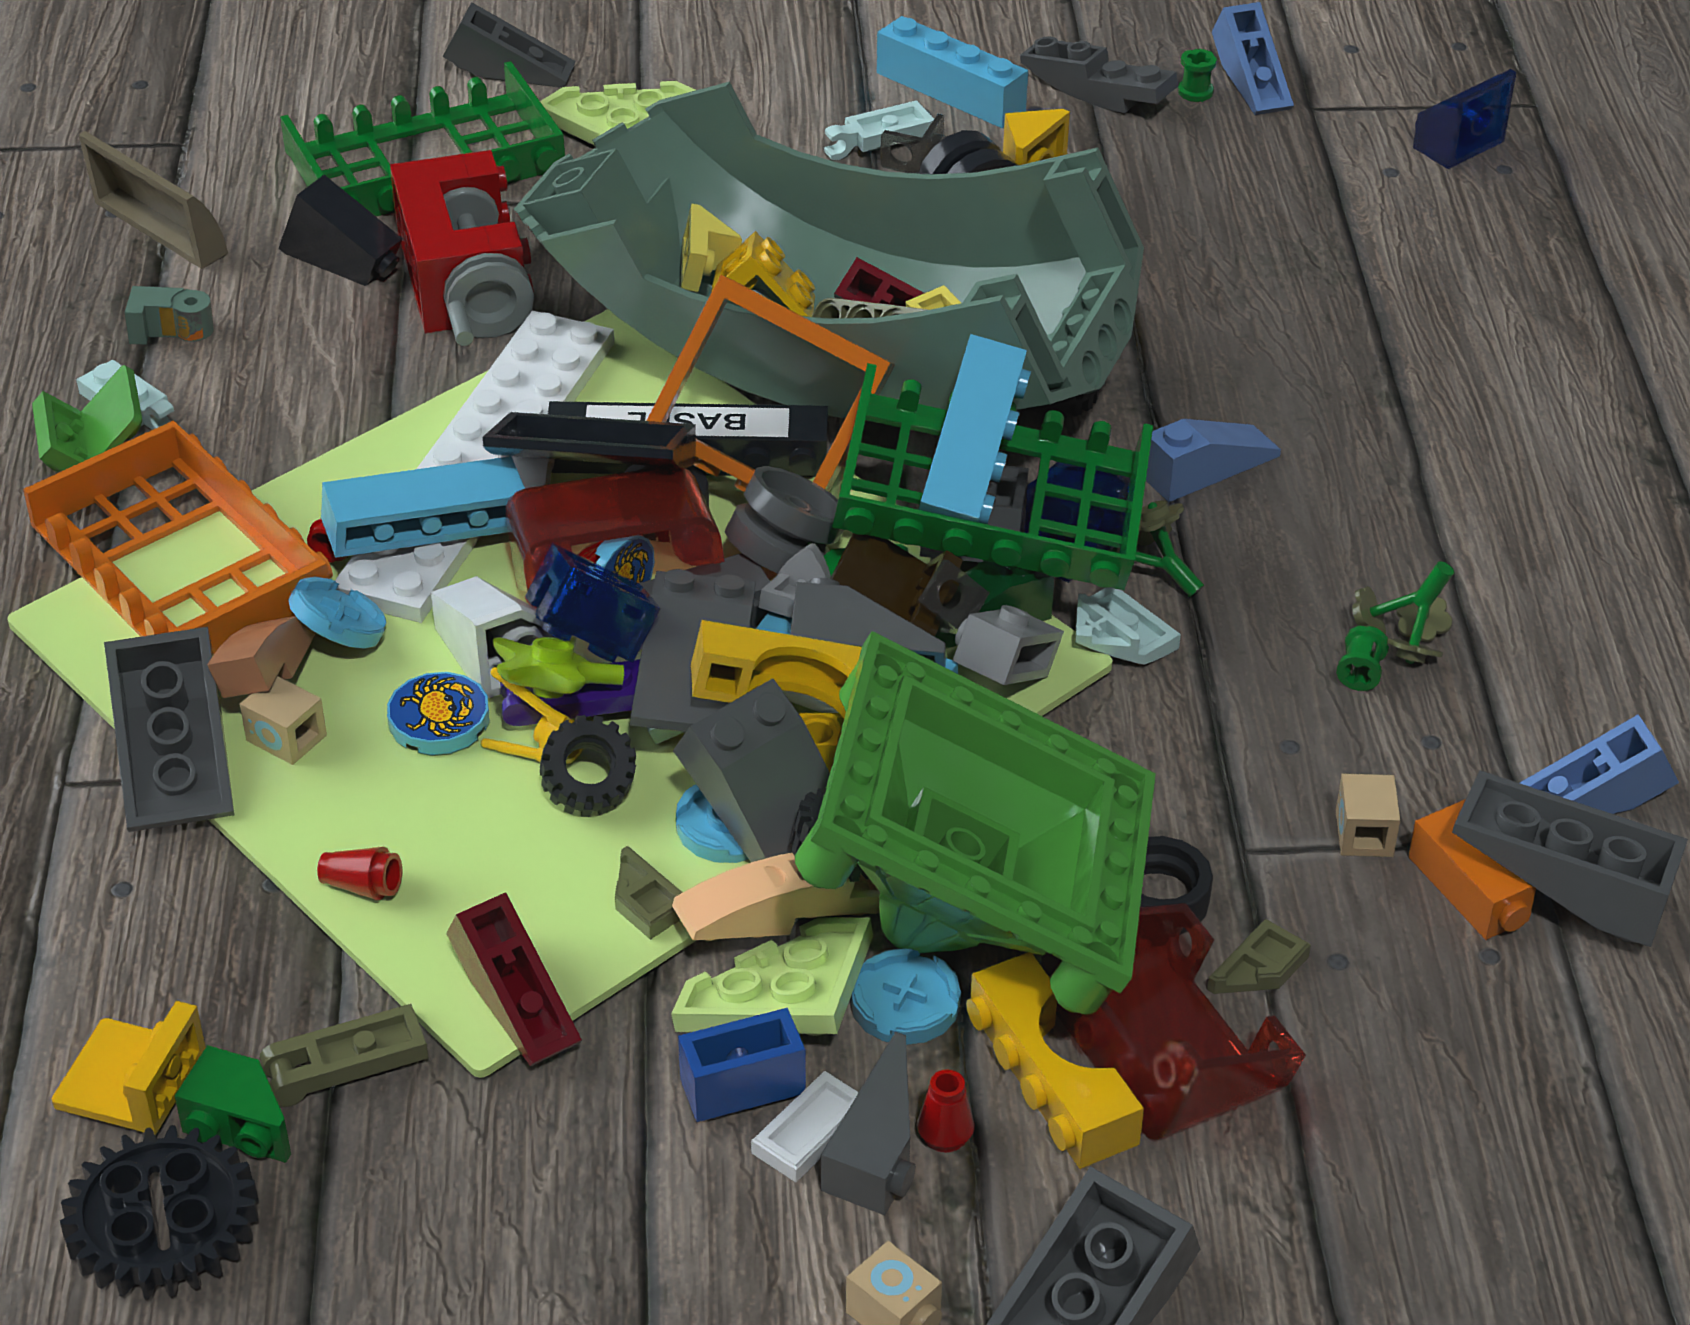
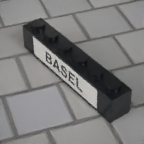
[548,401,828,477]

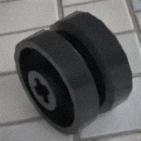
[918,130,1018,174]

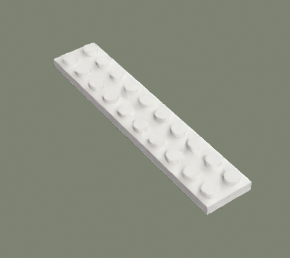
[335,311,614,623]

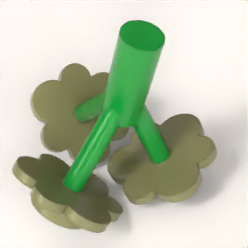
[1112,500,1204,598]
[1352,561,1454,664]

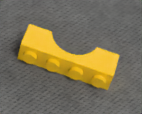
[691,620,862,719]
[966,952,1144,1169]

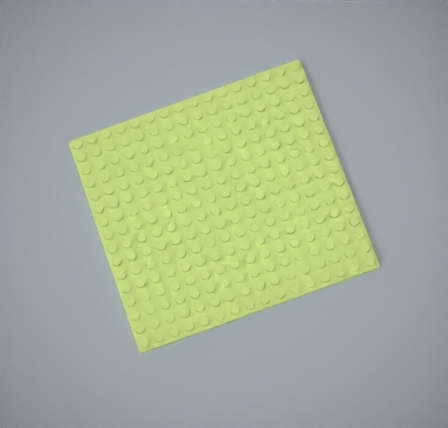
[7,309,1113,1078]

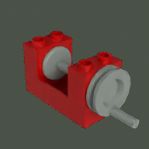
[390,150,534,346]

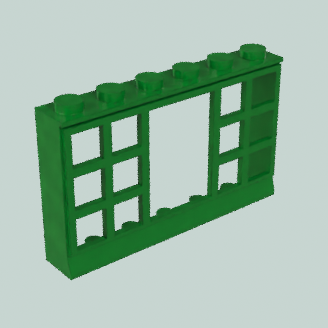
[280,61,565,217]
[832,363,1153,590]

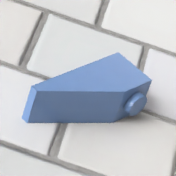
[1211,2,1294,115]
[1146,419,1281,502]
[1520,714,1679,814]

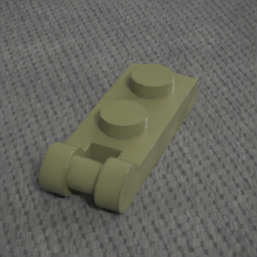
[259,1004,429,1107]

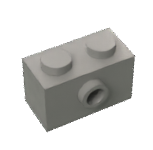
[953,605,1064,685]

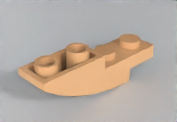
[672,853,880,941]

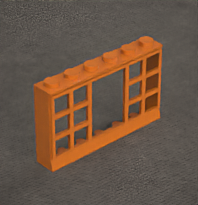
[23,420,333,654]

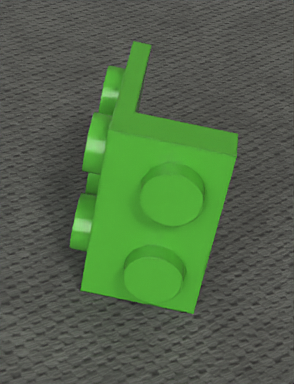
[32,365,142,472]

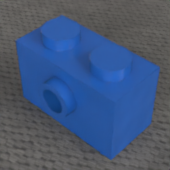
[678,1007,806,1122]

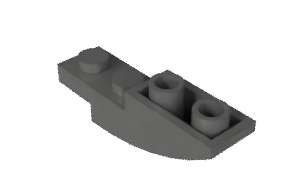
[1020,36,1178,113]

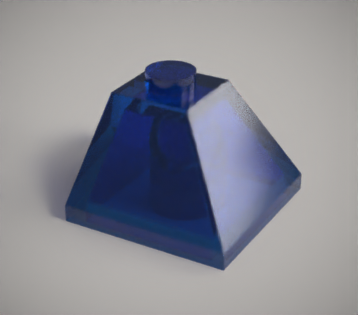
[1413,69,1517,169]

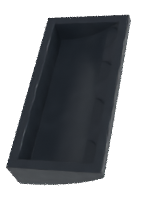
[483,412,696,468]

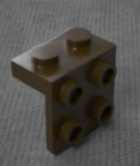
[830,533,963,636]

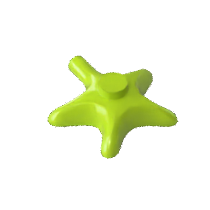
[493,635,624,698]

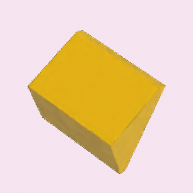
[1003,109,1070,165]

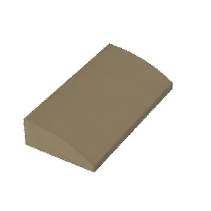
[78,131,228,269]

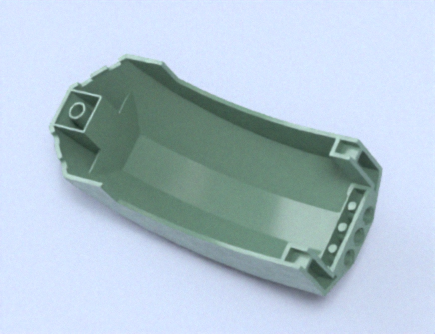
[514,82,1144,422]

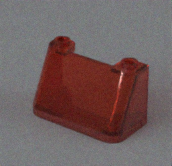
[505,467,725,593]

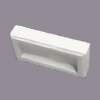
[751,1071,859,1182]

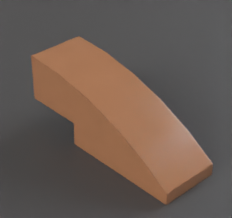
[207,616,316,698]

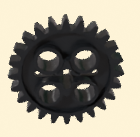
[60,1125,259,1299]

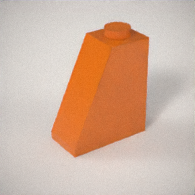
[1408,799,1536,940]

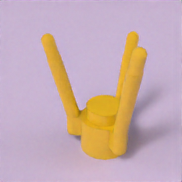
[481,667,583,764]

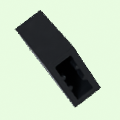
[278,174,403,286]

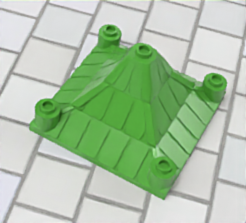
[795,631,1156,1014]

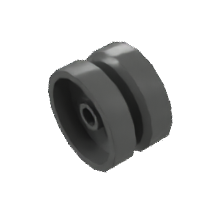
[725,466,844,574]

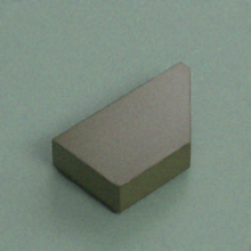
[615,846,683,940]
[1207,919,1311,994]

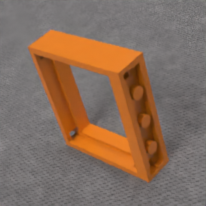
[646,275,895,492]

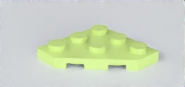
[540,81,695,145]
[671,917,873,1036]

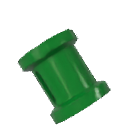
[1178,49,1217,102]
[1336,625,1389,691]

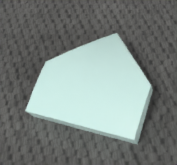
[1076,587,1181,665]

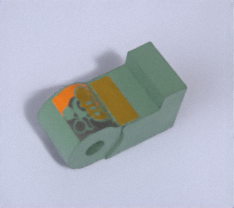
[125,286,214,344]

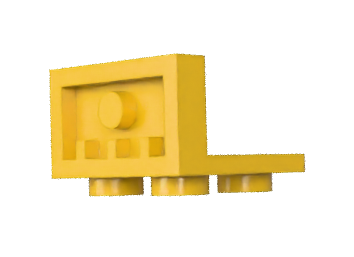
[712,231,815,317]
[51,1001,206,1135]

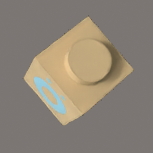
[240,676,327,765]
[1336,774,1400,857]
[846,1241,942,1325]

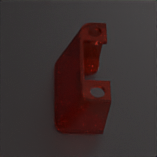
[1052,903,1306,1140]

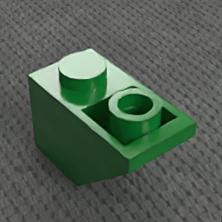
[175,1045,291,1163]

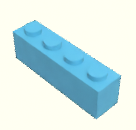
[877,16,1028,128]
[919,334,1031,524]
[321,456,528,558]

